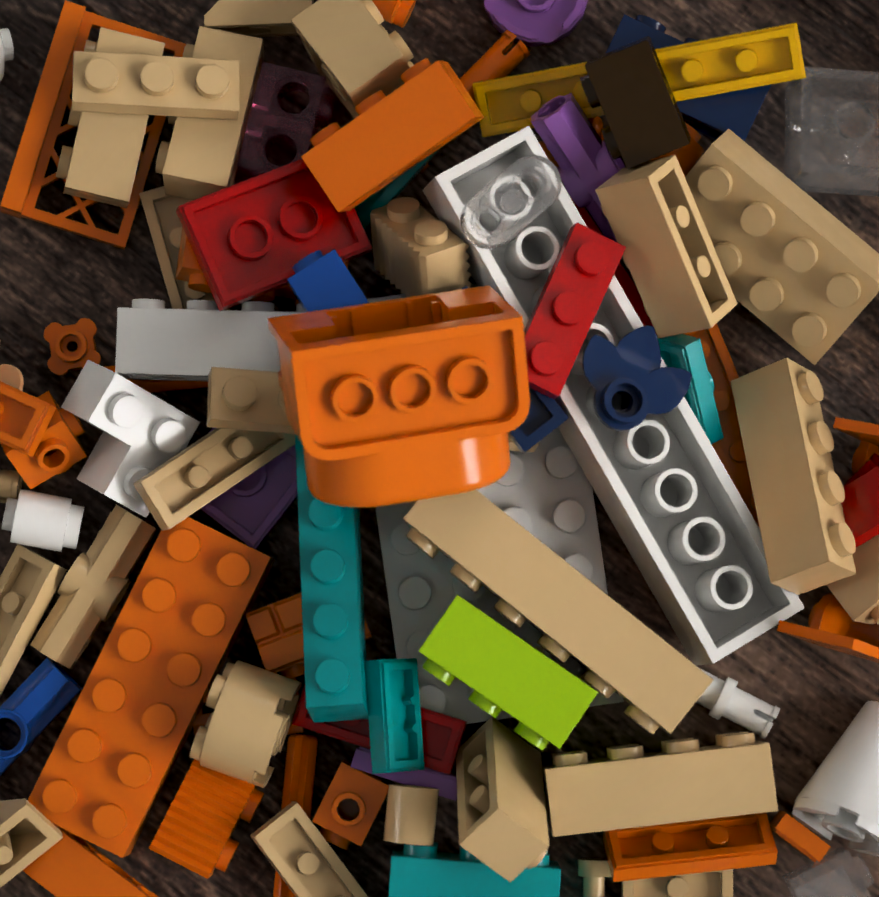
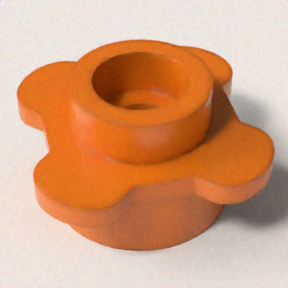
[44,318,101,376]

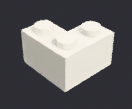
[61,360,200,518]

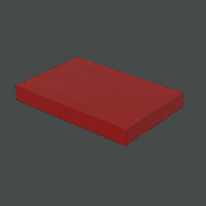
[176,159,372,311]

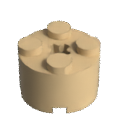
[189,660,302,788]

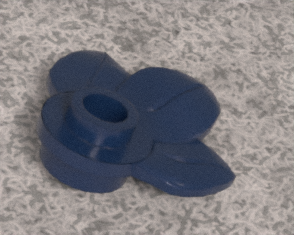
[582,325,692,431]

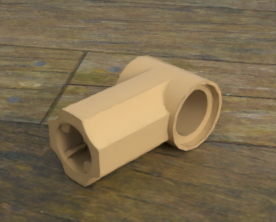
[383,784,439,846]

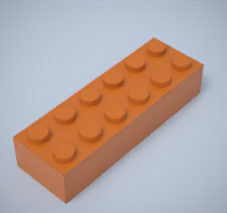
[28,517,275,858]

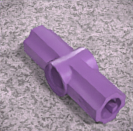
[531,93,625,243]

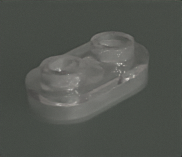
[460,155,561,249]

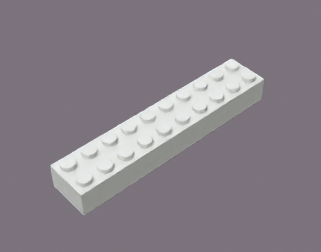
[422,126,805,666]

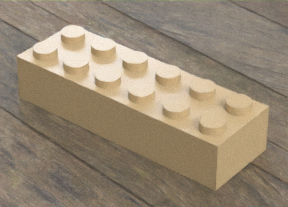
[403,490,713,734]

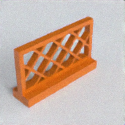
[0,0,186,249]

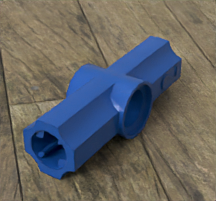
[0,657,82,776]

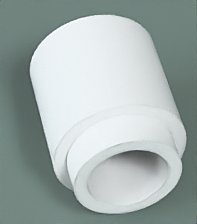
[1,489,84,552]

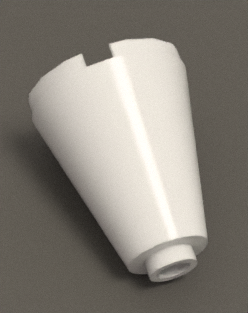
[792,701,879,857]

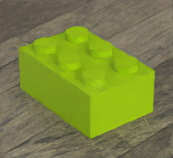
[419,595,598,751]

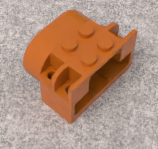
[268,285,530,508]

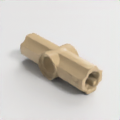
[30,504,158,669]

